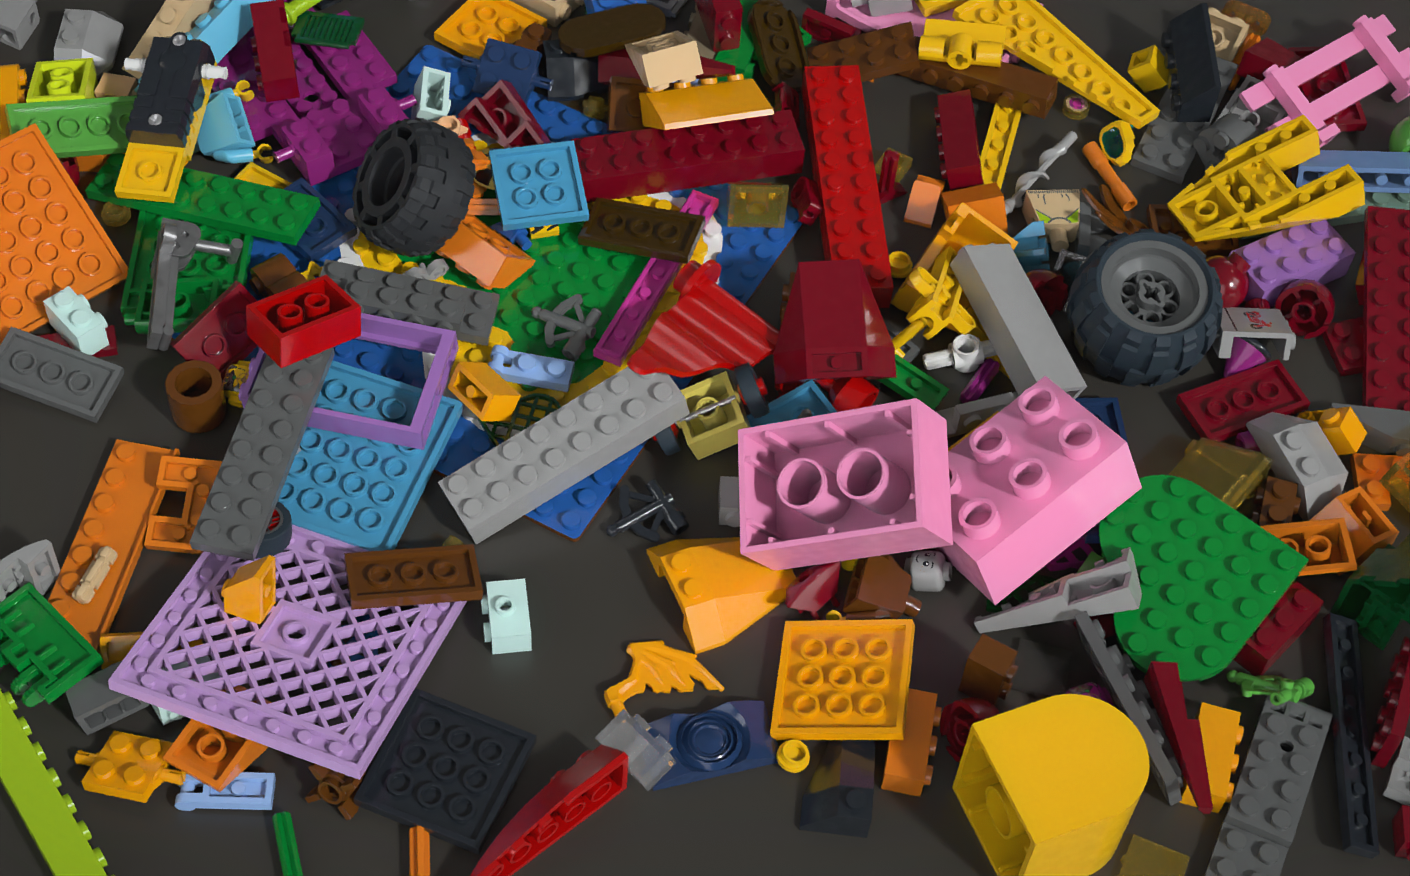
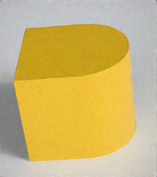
[952,694,1150,876]

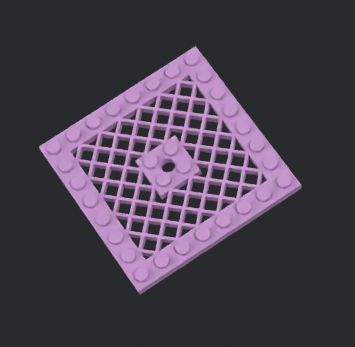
[108,525,467,780]

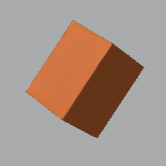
[940,182,1008,234]

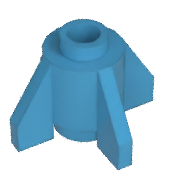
[1013,220,1050,273]

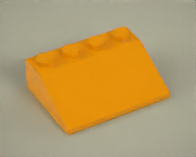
[639,73,774,130]

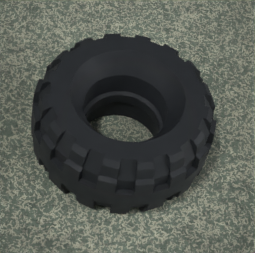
[352,117,476,257]

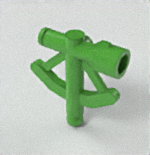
[1227,670,1315,706]

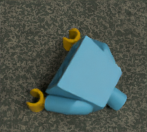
[193,80,274,164]

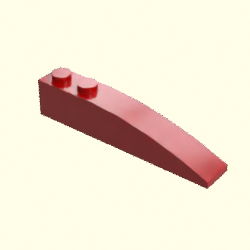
[470,744,629,876]

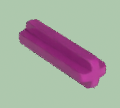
[959,358,1000,403]

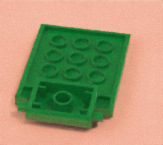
[121,210,254,334]

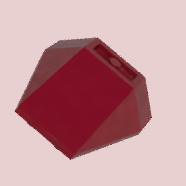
[773,259,896,384]

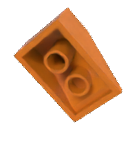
[162,685,272,792]

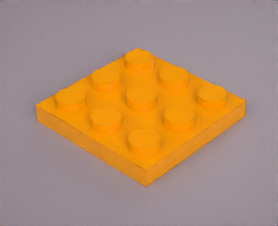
[434,0,547,59]

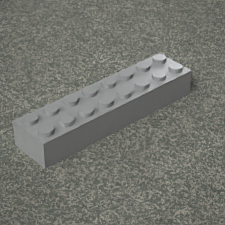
[438,367,690,545]

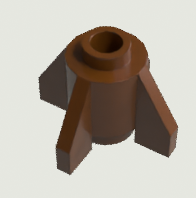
[305,763,366,820]

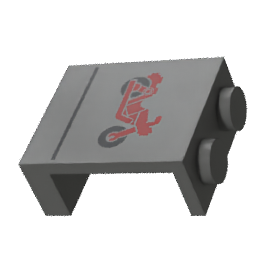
[1212,307,1296,360]

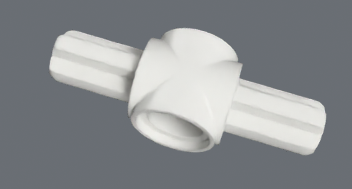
[923,334,997,373]

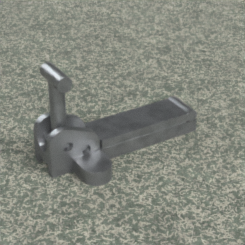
[146,218,243,351]

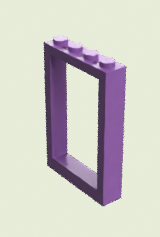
[238,313,459,450]

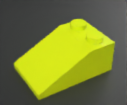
[26,58,98,103]

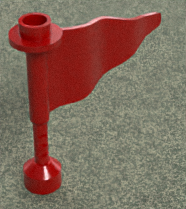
[627,259,879,412]

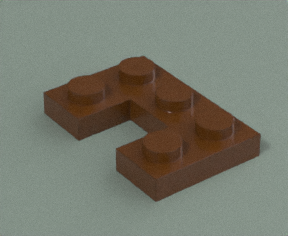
[1146,204,1239,257]

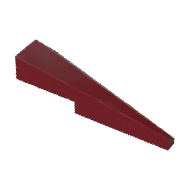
[598,49,735,85]
[458,80,551,148]

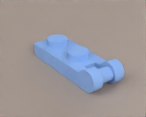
[488,345,575,392]
[175,772,276,811]

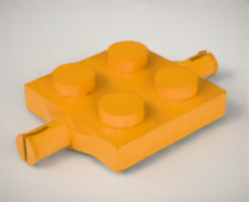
[75,731,186,803]

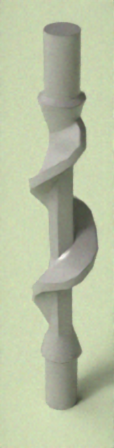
[1004,131,1078,215]

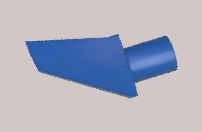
[490,222,532,250]

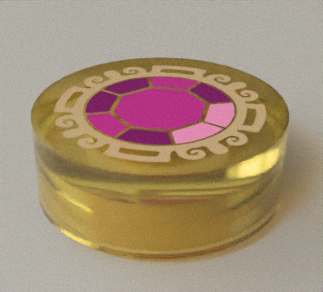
[1062,94,1091,120]

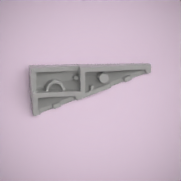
[974,547,1142,633]

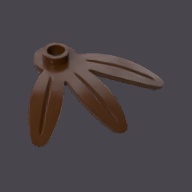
[1081,184,1149,235]

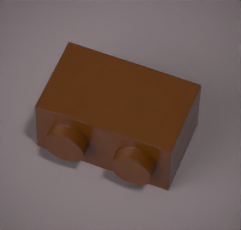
[959,634,1019,706]

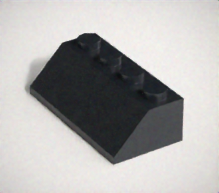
[1161,3,1221,122]

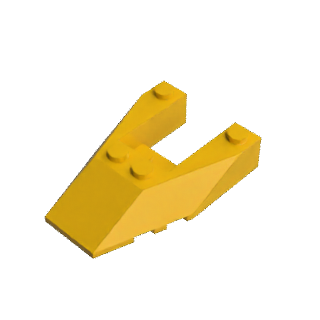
[1167,114,1365,242]

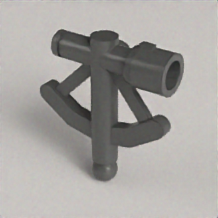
[531,294,602,361]

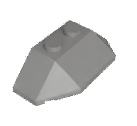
[54,9,124,80]
[1245,412,1348,521]

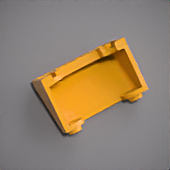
[890,202,1019,332]

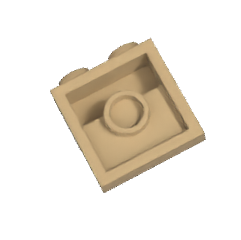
[1208,7,1249,62]

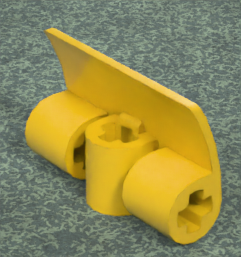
[918,18,1006,70]

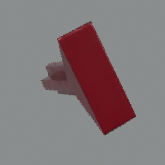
[877,149,908,204]

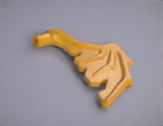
[604,640,724,722]

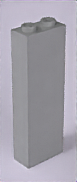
[950,243,1087,399]

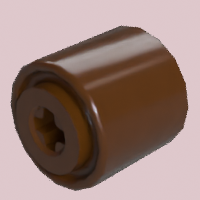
[165,360,228,434]

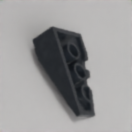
[542,39,609,101]

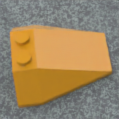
[647,537,796,654]

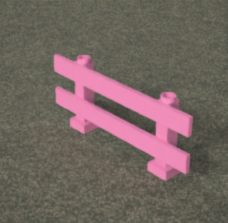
[1238,14,1410,148]

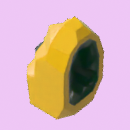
[1099,120,1135,167]

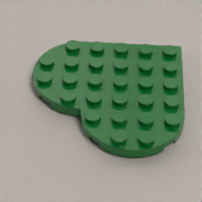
[1098,475,1309,682]

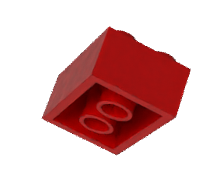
[246,275,361,368]

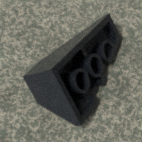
[799,740,876,838]

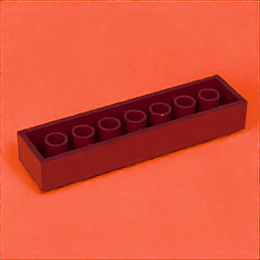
[571,109,805,203]

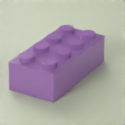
[1228,220,1356,308]

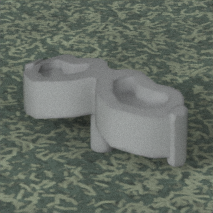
[402,258,449,280]

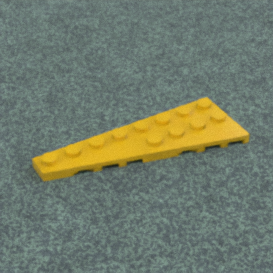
[952,0,1160,129]

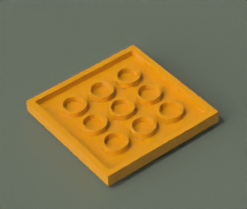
[770,619,915,740]

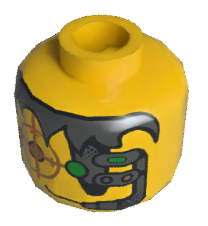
[222,360,250,408]

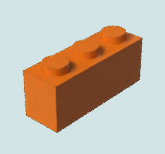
[881,688,942,797]

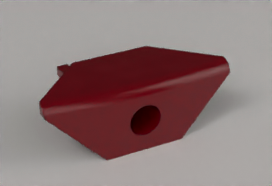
[785,561,840,620]

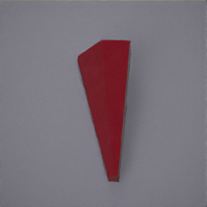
[1143,661,1213,814]

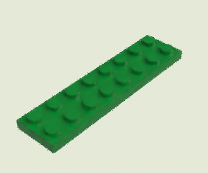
[85,153,321,246]

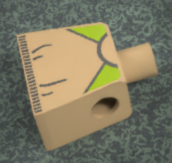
[1022,189,1080,252]

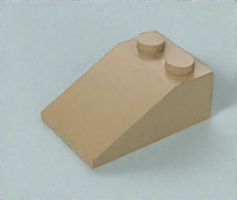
[625,30,703,91]

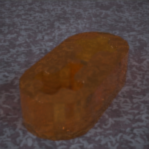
[1220,0,1271,36]

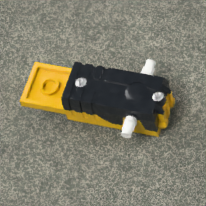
[114,32,228,203]

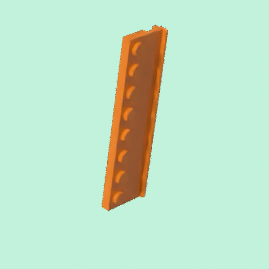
[48,439,180,654]

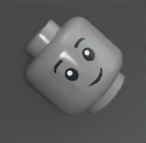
[904,550,952,592]

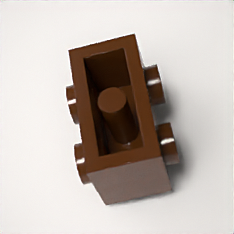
[1250,476,1301,526]

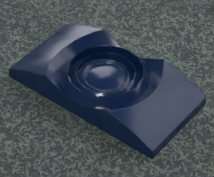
[636,700,779,791]

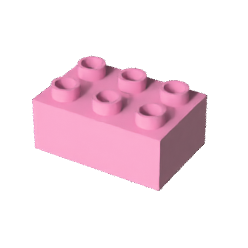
[935,376,1142,605]
[738,398,953,571]

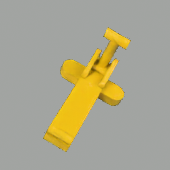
[891,246,976,358]

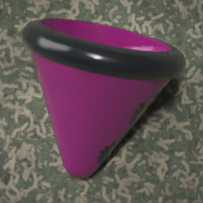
[1223,337,1272,378]

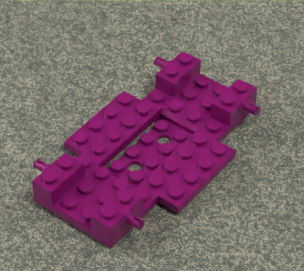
[211,0,417,186]

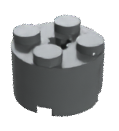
[1193,113,1259,170]

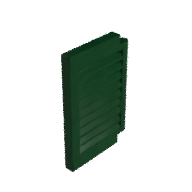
[291,11,365,49]

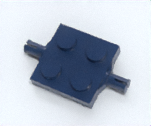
[461,38,553,105]

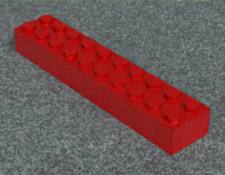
[801,65,894,308]

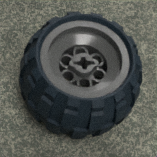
[1067,229,1223,387]

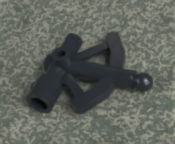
[606,479,689,543]

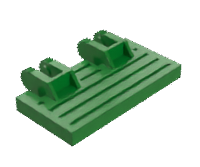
[0,582,104,708]

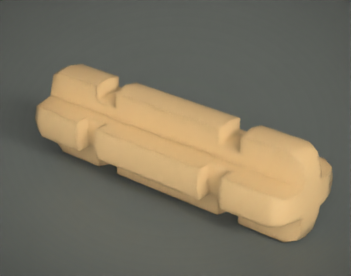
[72,546,118,605]

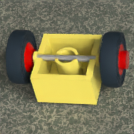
[652,363,770,460]

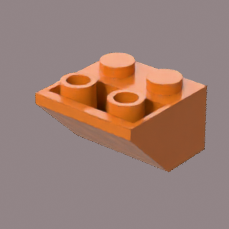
[1309,486,1399,576]

